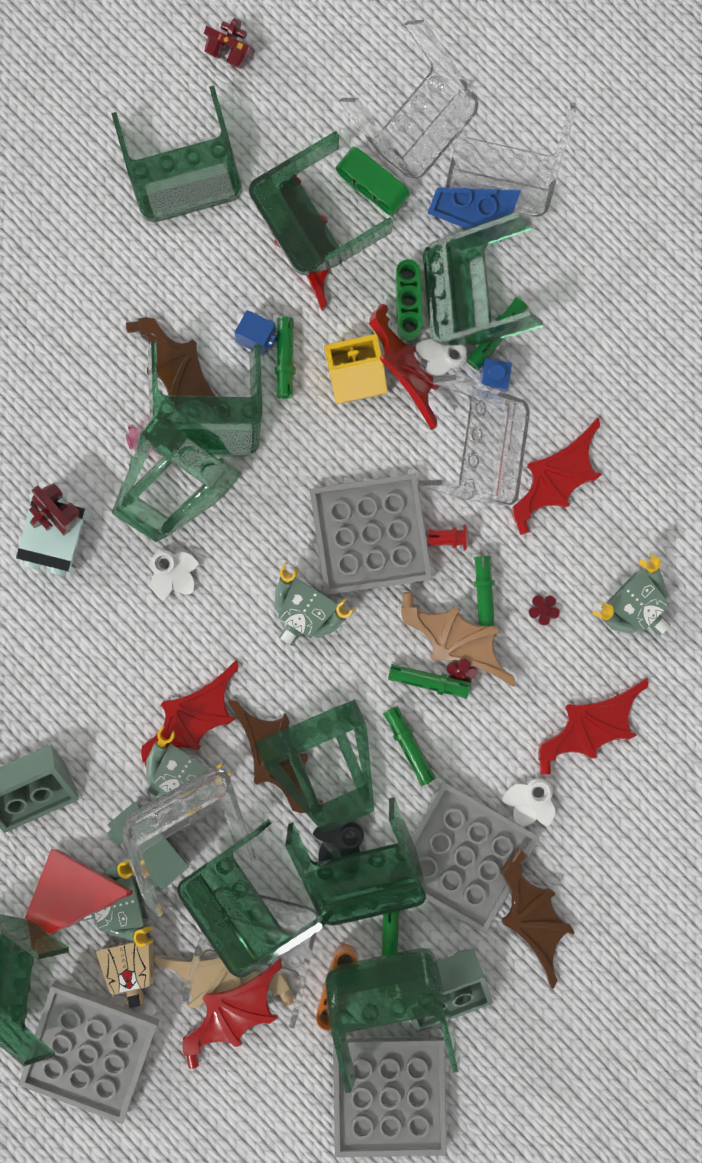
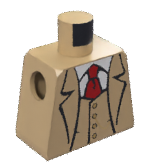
[96,936,155,1008]

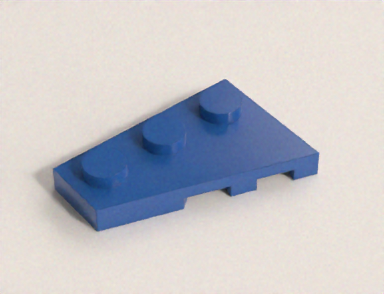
[428,187,522,242]

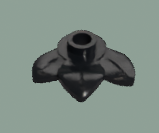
[313,821,364,871]

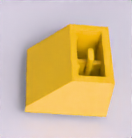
[324,334,388,405]

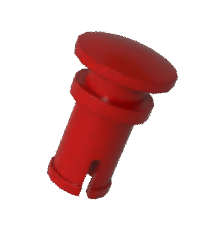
[428,524,469,551]

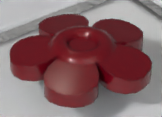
[528,595,560,625]
[446,659,478,683]

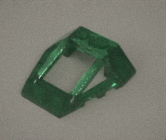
[112,411,242,542]
[256,699,374,834]

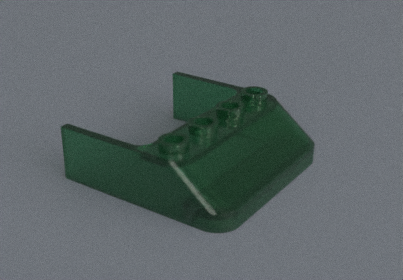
[111,85,242,223]
[249,131,393,275]
[423,212,543,346]
[148,340,263,457]
[285,797,426,926]
[177,819,333,978]
[0,914,69,1066]
[325,948,460,1093]

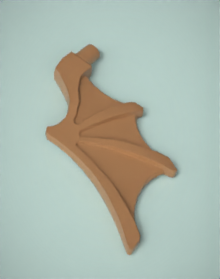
[401,592,516,687]

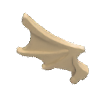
[154,948,294,1008]

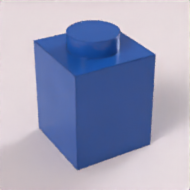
[234,310,278,356]
[478,358,512,396]

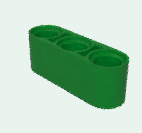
[335,146,411,216]
[395,259,423,343]

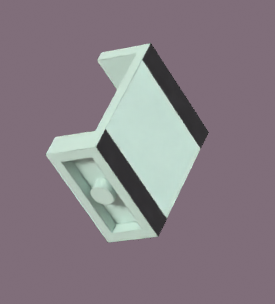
[16,496,91,577]

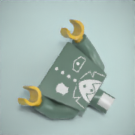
[592,553,671,636]
[275,562,356,646]
[146,726,233,816]
[82,859,153,947]

